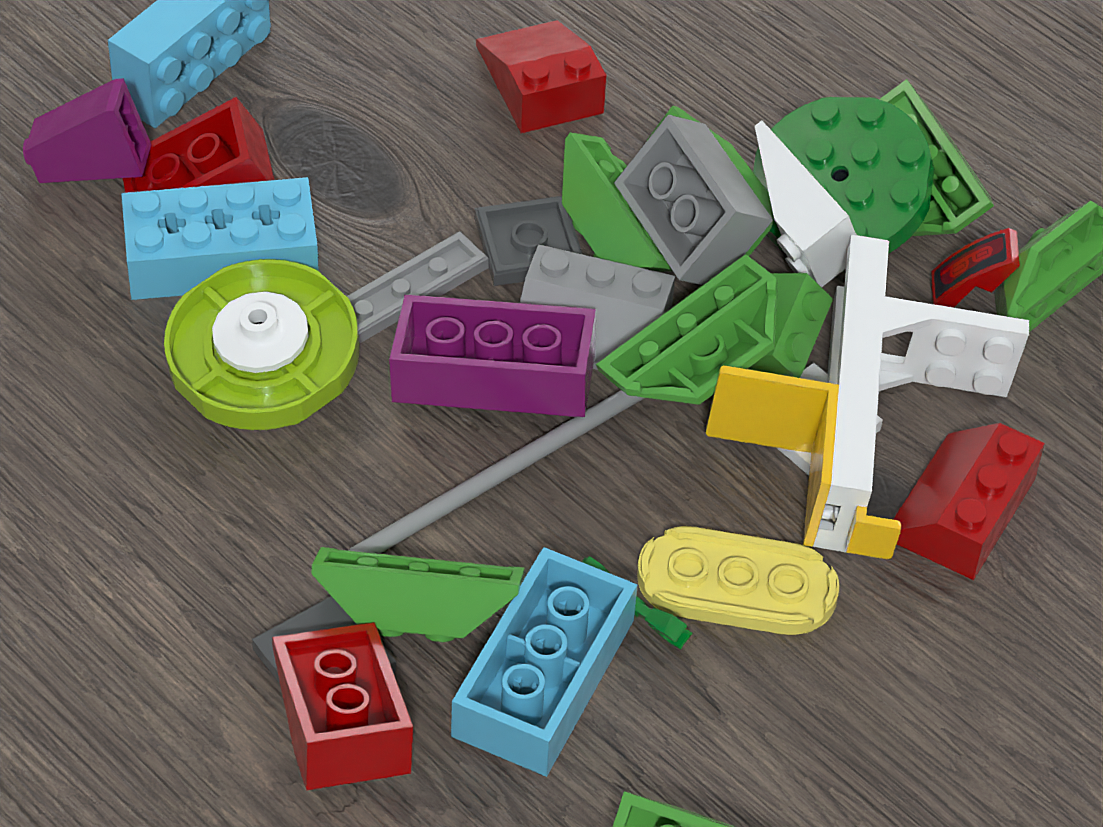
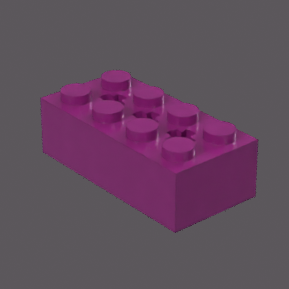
[389,295,596,417]

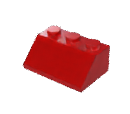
[893,423,1045,580]

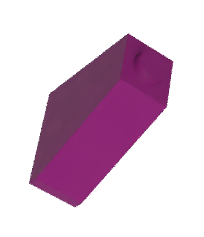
[23,78,151,183]

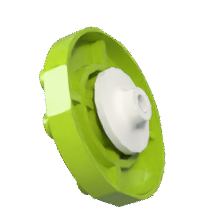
[164,259,360,430]

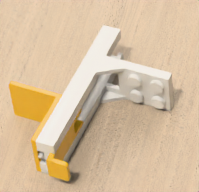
[706,234,1029,559]

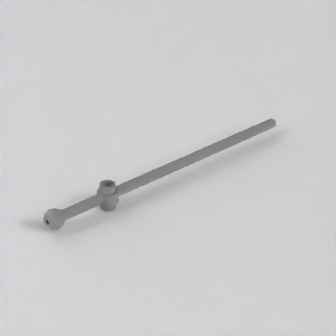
[348,390,645,554]

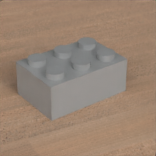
[614,115,773,285]

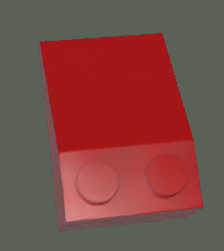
[476,20,607,134]
[123,97,274,193]
[272,622,413,791]

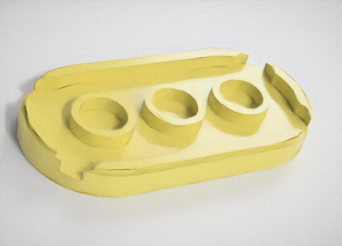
[637,526,839,635]

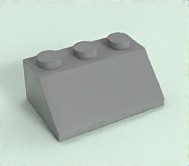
[520,244,675,370]

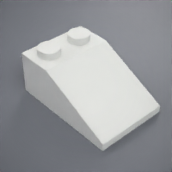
[755,120,856,287]

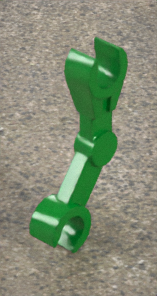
[581,556,693,650]

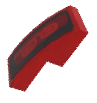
[931,228,1020,308]

